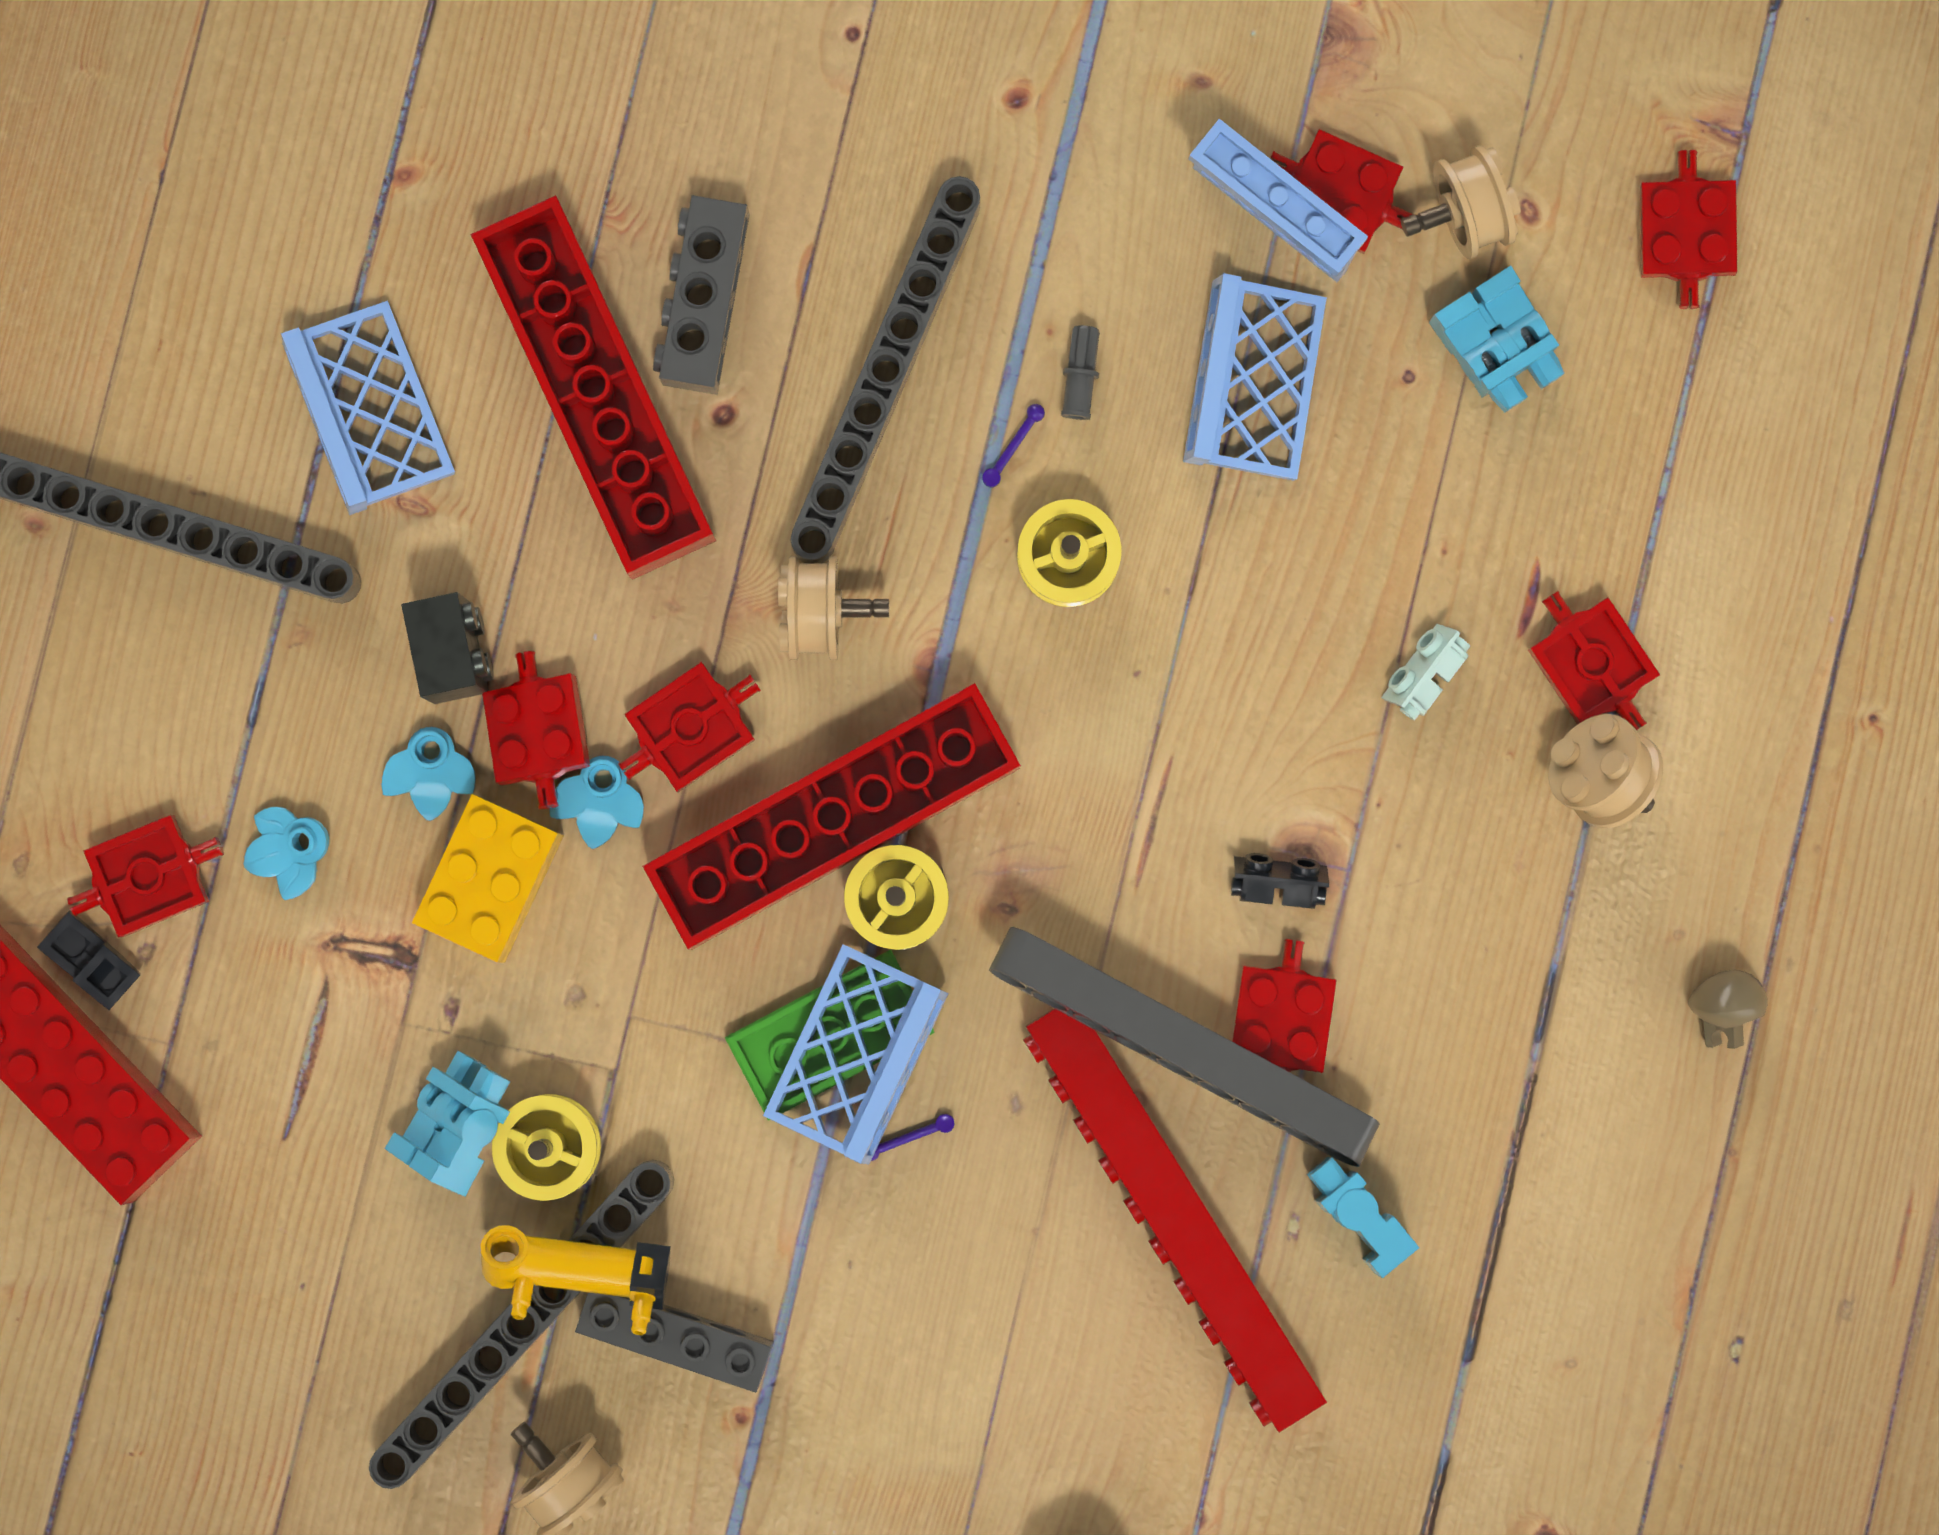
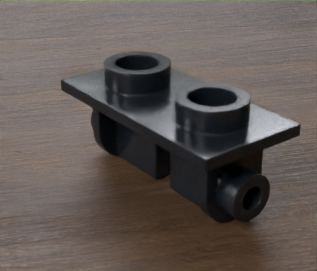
[1231,853,1329,909]

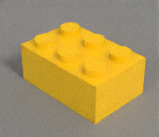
[412,794,564,963]

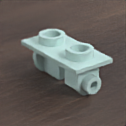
[1381,624,1470,721]

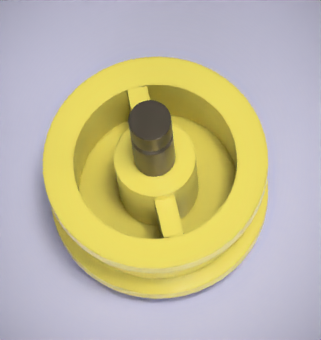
[1017,499,1122,607]
[844,845,949,950]
[492,1094,601,1201]

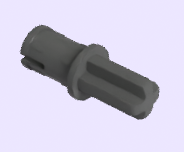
[1061,325,1100,420]

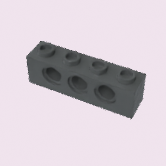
[653,195,750,395]
[575,1292,774,1393]

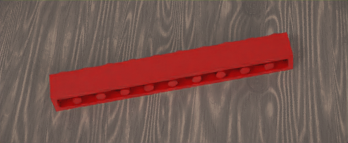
[1023,1008,1327,1433]

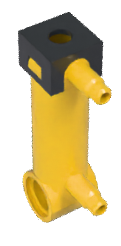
[480,1225,671,1335]

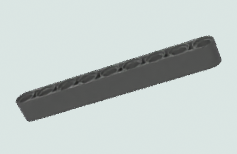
[791,176,980,563]
[0,453,361,604]
[989,927,1380,1167]
[369,1160,674,1489]

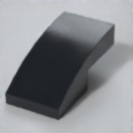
[37,910,141,1010]

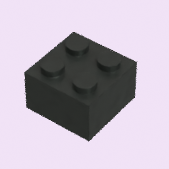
[401,592,494,704]

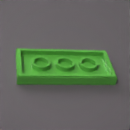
[725,950,935,1121]

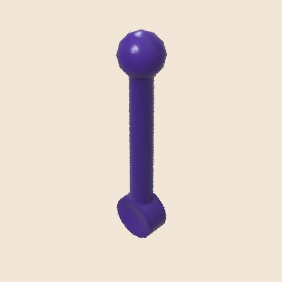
[982,404,1045,488]
[871,1114,955,1161]

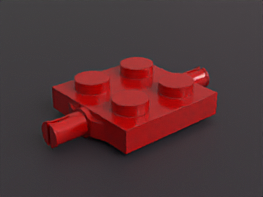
[1270,129,1416,254]
[1640,150,1737,309]
[1528,591,1660,730]
[482,651,590,809]
[618,662,761,792]
[67,815,224,938]
[1232,939,1337,1073]

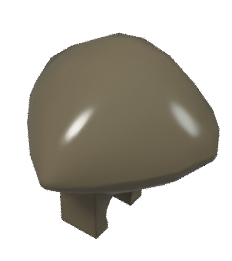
[1688,970,1768,1049]

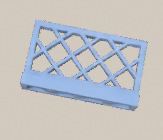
[1189,119,1368,282]
[1183,273,1327,481]
[281,301,455,515]
[763,944,949,1165]

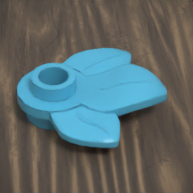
[381,727,476,821]
[550,756,644,849]
[243,807,330,900]

